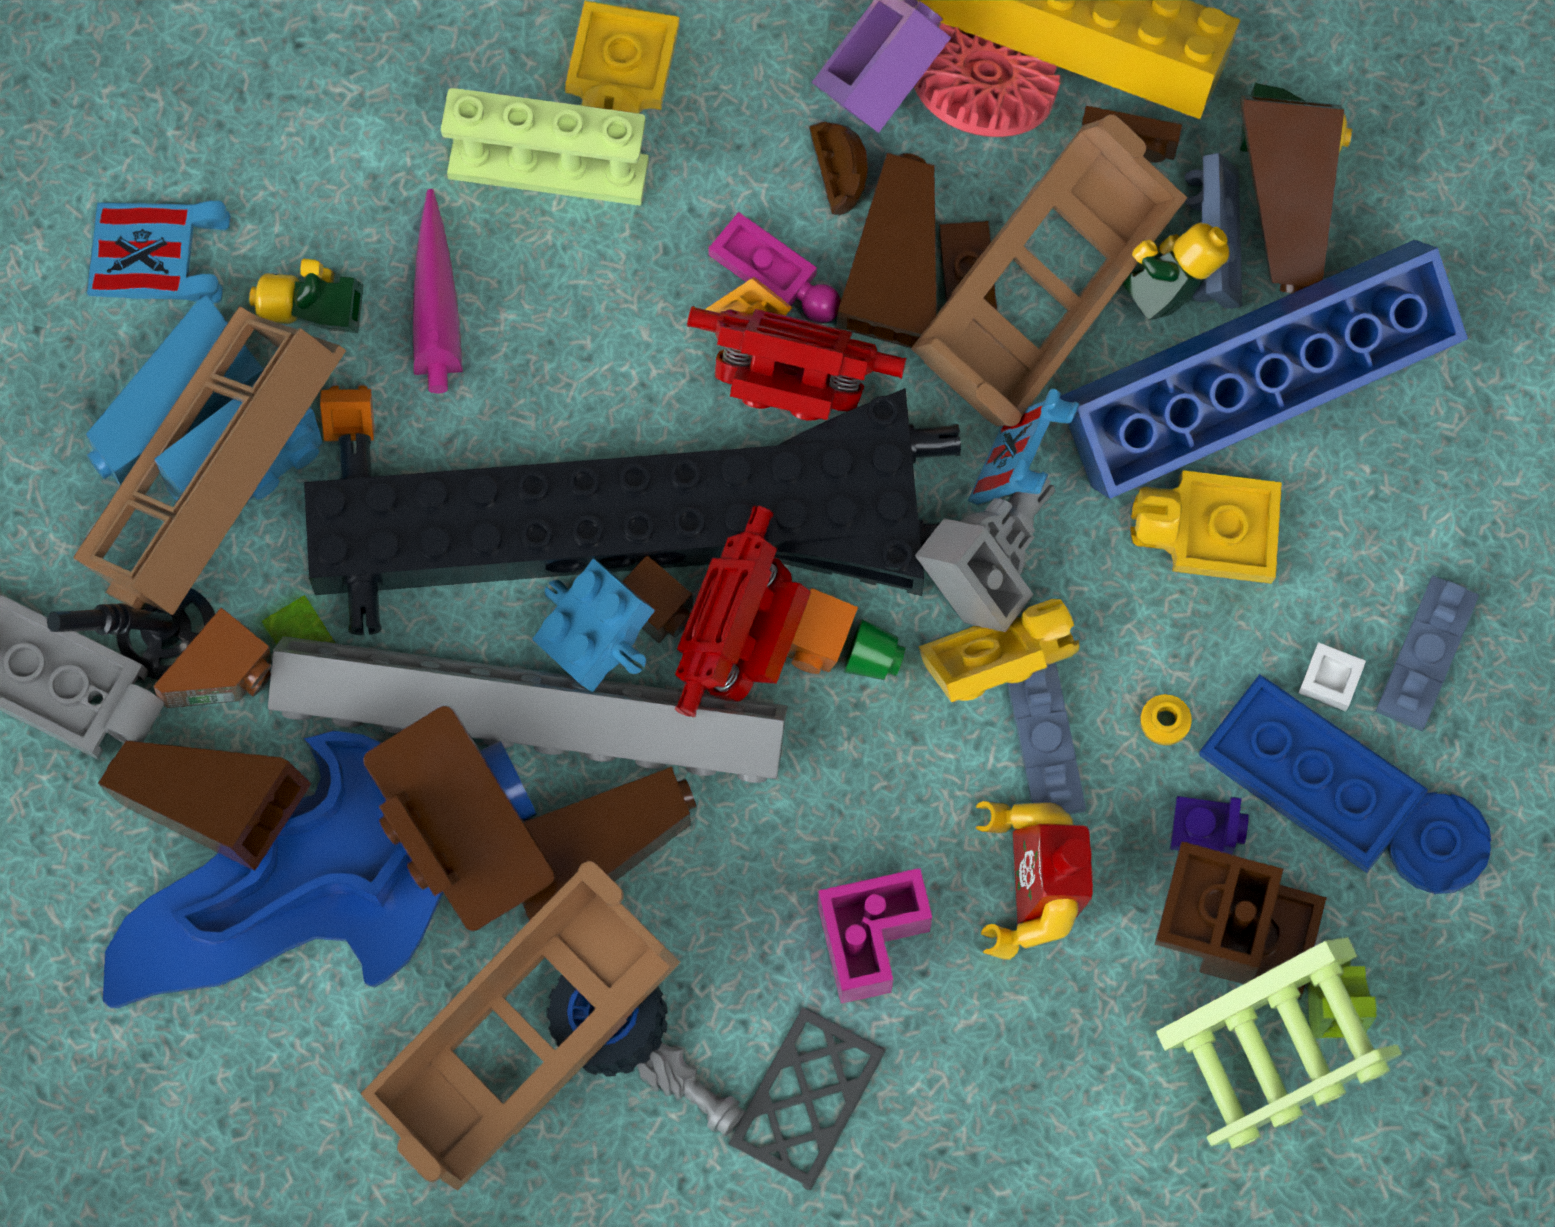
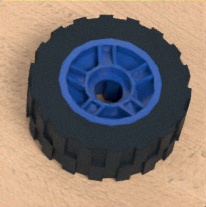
[547,975,668,1077]

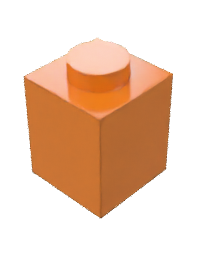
[787,588,858,674]

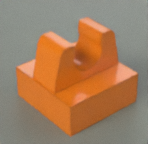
[320,385,374,441]

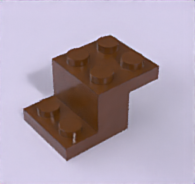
[1154,841,1327,1000]

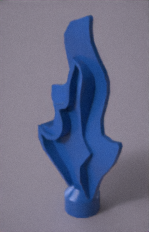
[103,731,537,1009]

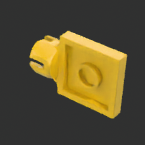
[565,0,680,114]
[1130,470,1282,584]
[918,599,1079,703]

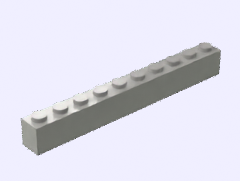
[268,636,788,783]

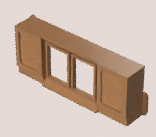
[911,115,1187,427]
[360,861,681,1191]

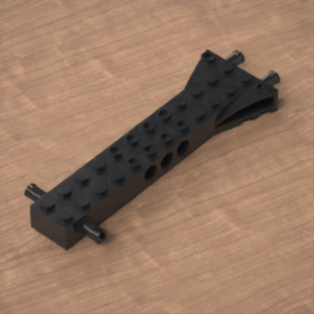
[304,388,961,635]

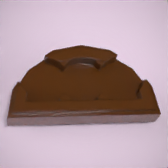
[809,121,868,215]

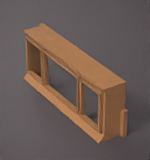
[73,306,346,615]

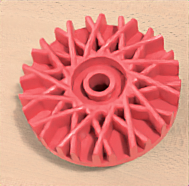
[914,23,1060,137]

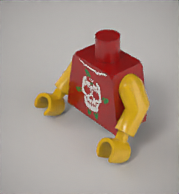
[976,801,1093,960]

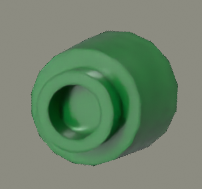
[843,619,906,680]

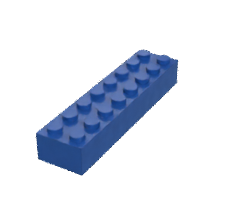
[1059,239,1468,499]

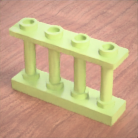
[441,88,649,206]
[1156,937,1402,1150]

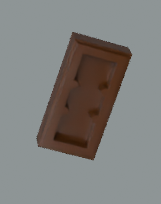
[939,221,997,310]

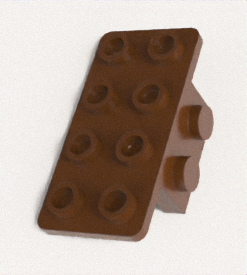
[363,705,555,931]

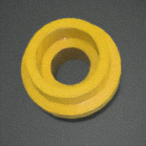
[1140,694,1192,746]

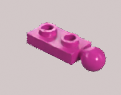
[708,212,841,323]

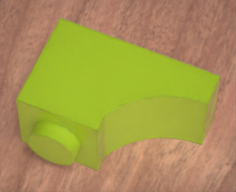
[1307,961,1377,1038]

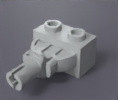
[915,471,1055,632]

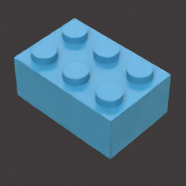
[154,382,323,501]

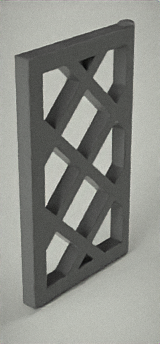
[728,1007,885,1190]

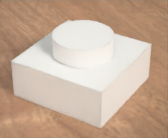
[1299,642,1366,711]

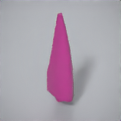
[413,189,463,394]

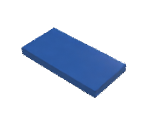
[1199,674,1428,873]

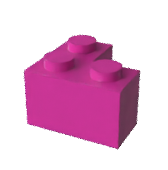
[817,868,932,1004]

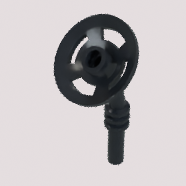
[47,588,215,680]

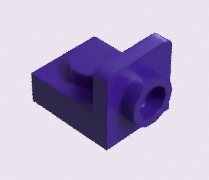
[1170,796,1249,855]

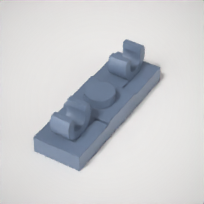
[1185,153,1242,309]
[1375,575,1479,731]
[1007,663,1086,815]

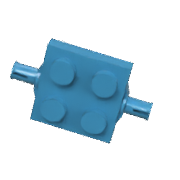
[532,559,655,692]

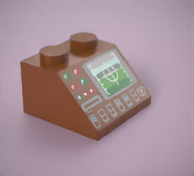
[153,607,272,708]

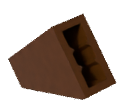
[1240,95,1344,294]
[837,153,936,348]
[98,740,311,871]
[522,767,696,921]

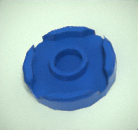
[1388,792,1491,894]

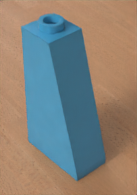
[86,295,264,486]

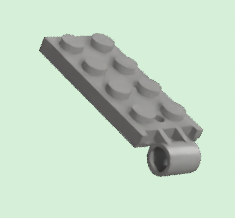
[0,594,165,760]

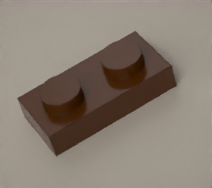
[1081,105,1182,163]

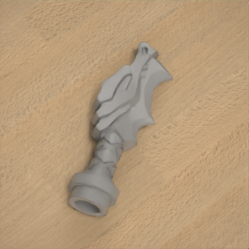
[637,1043,745,1136]

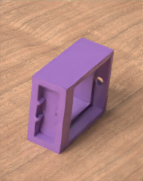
[811,0,951,133]

